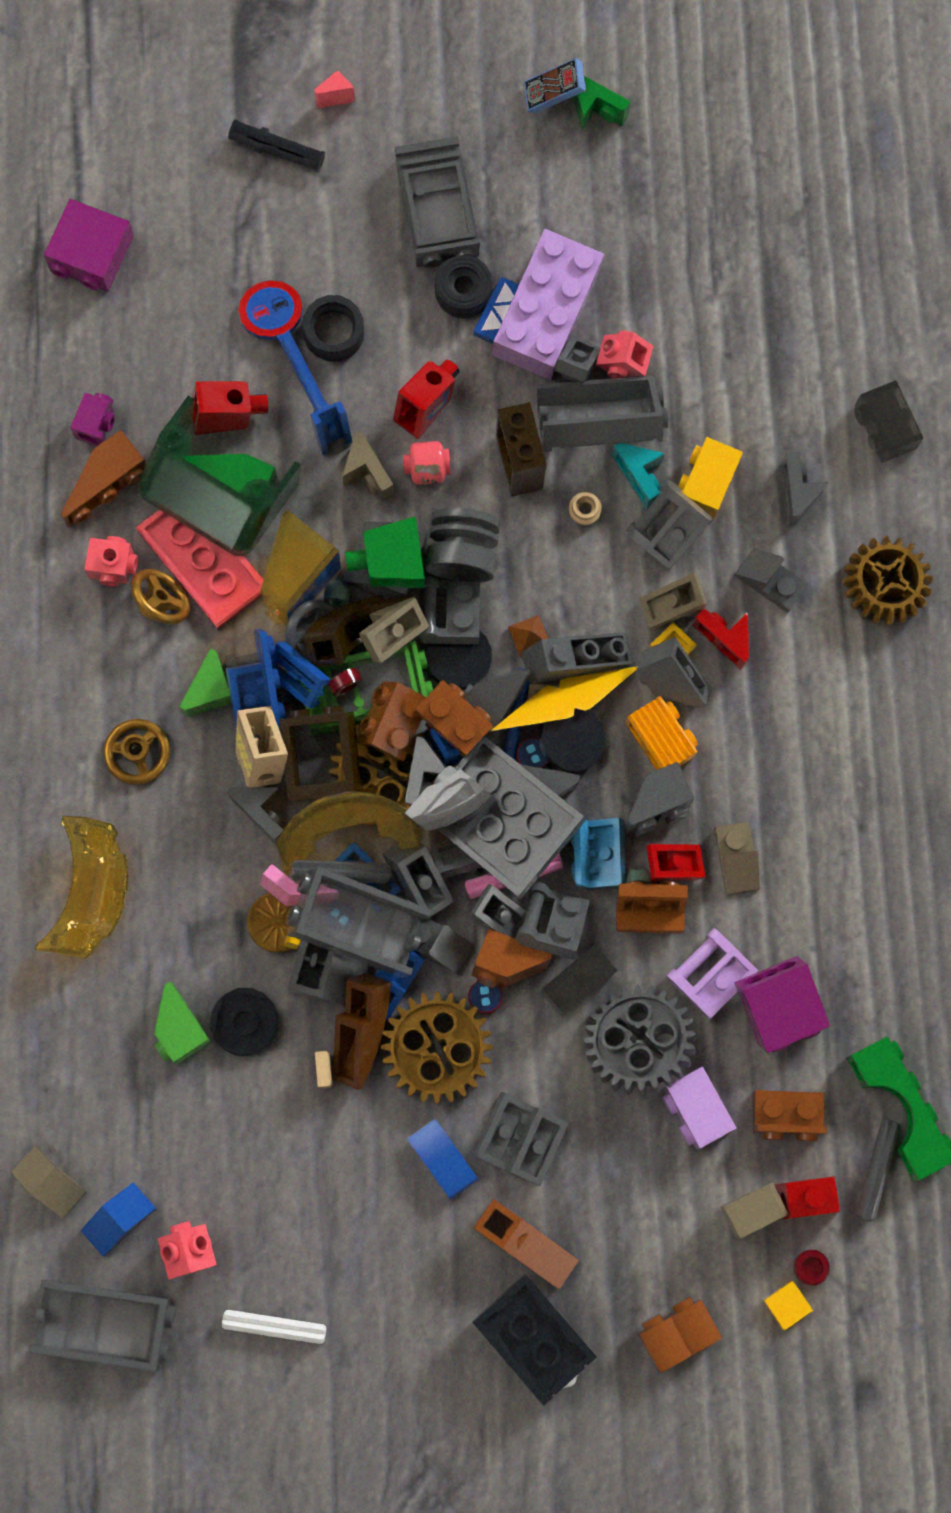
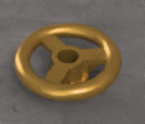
[131,569,190,624]
[103,719,171,785]

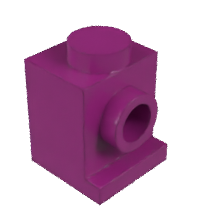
[70,392,115,446]

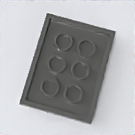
[438,736,587,899]

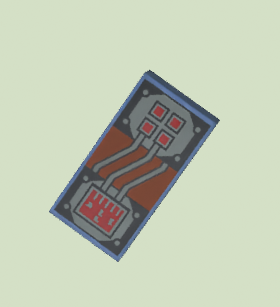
[524,58,586,114]

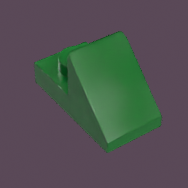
[572,76,631,130]

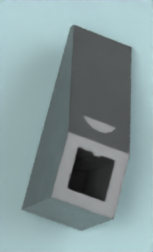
[522,632,633,684]

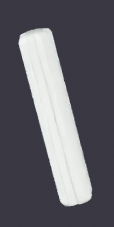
[222,1310,327,1344]

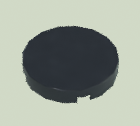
[426,626,492,690]
[539,708,605,773]
[210,988,279,1057]

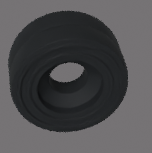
[435,255,493,318]

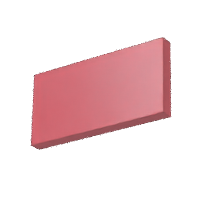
[135,488,270,630]

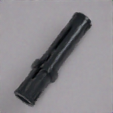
[228,119,325,172]

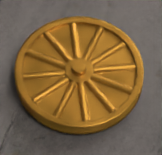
[247,893,309,953]

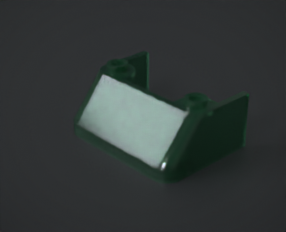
[139,395,301,556]

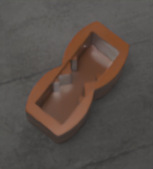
[638,1297,722,1373]

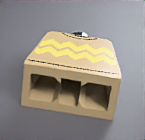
[236,706,288,788]

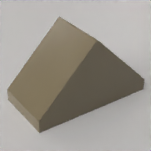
[11,1146,87,1219]
[720,1182,789,1239]

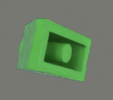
[154,981,212,1065]

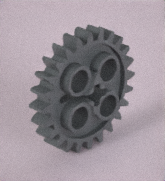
[584,985,697,1096]

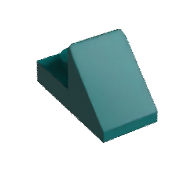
[612,443,665,510]

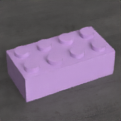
[491,229,604,380]

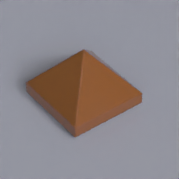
[508,615,549,658]

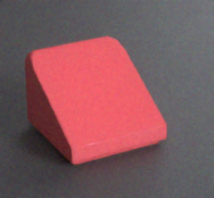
[314,71,355,108]

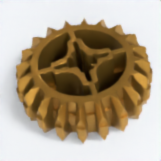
[842,536,933,626]

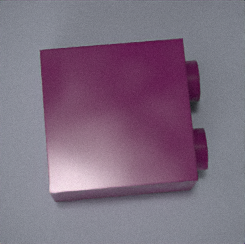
[44,198,134,292]
[734,956,830,1053]

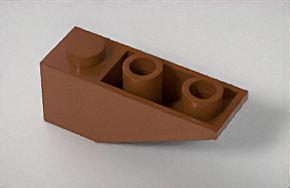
[61,429,148,528]
[473,1199,579,1289]

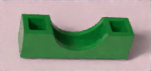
[846,1036,951,1181]

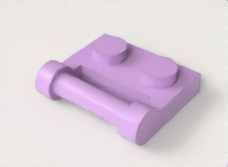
[666,928,758,1020]

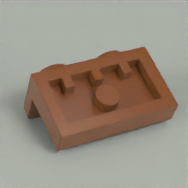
[753,1090,827,1141]

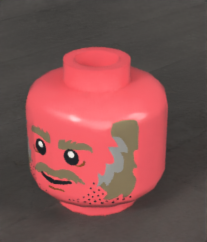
[403,441,450,485]

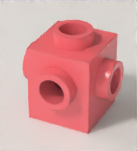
[596,330,654,378]
[84,536,138,587]
[157,1221,217,1280]

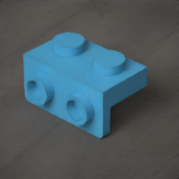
[571,818,626,890]

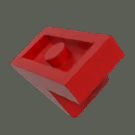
[692,608,749,670]
[646,844,705,885]

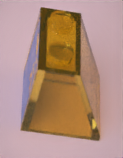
[260,510,341,626]

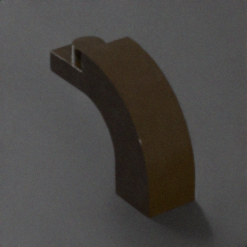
[303,595,413,667]

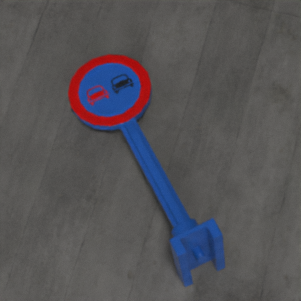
[238,280,352,456]

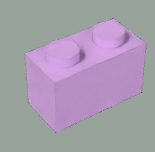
[662,1066,736,1150]

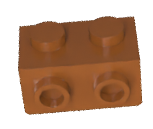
[414,680,493,757]
[357,681,426,761]
[616,881,688,934]

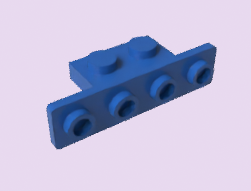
[226,628,286,733]

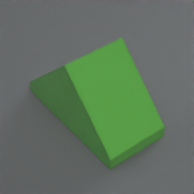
[179,649,231,717]

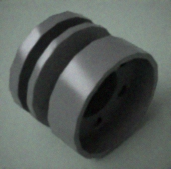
[425,508,500,583]

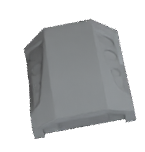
[405,766,492,831]

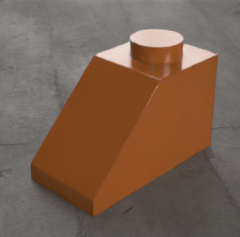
[471,929,553,988]

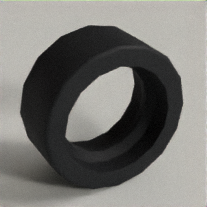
[302,295,364,361]

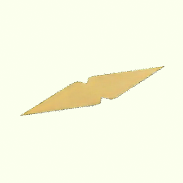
[491,666,637,731]

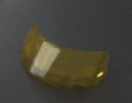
[276,791,422,875]
[35,816,129,959]

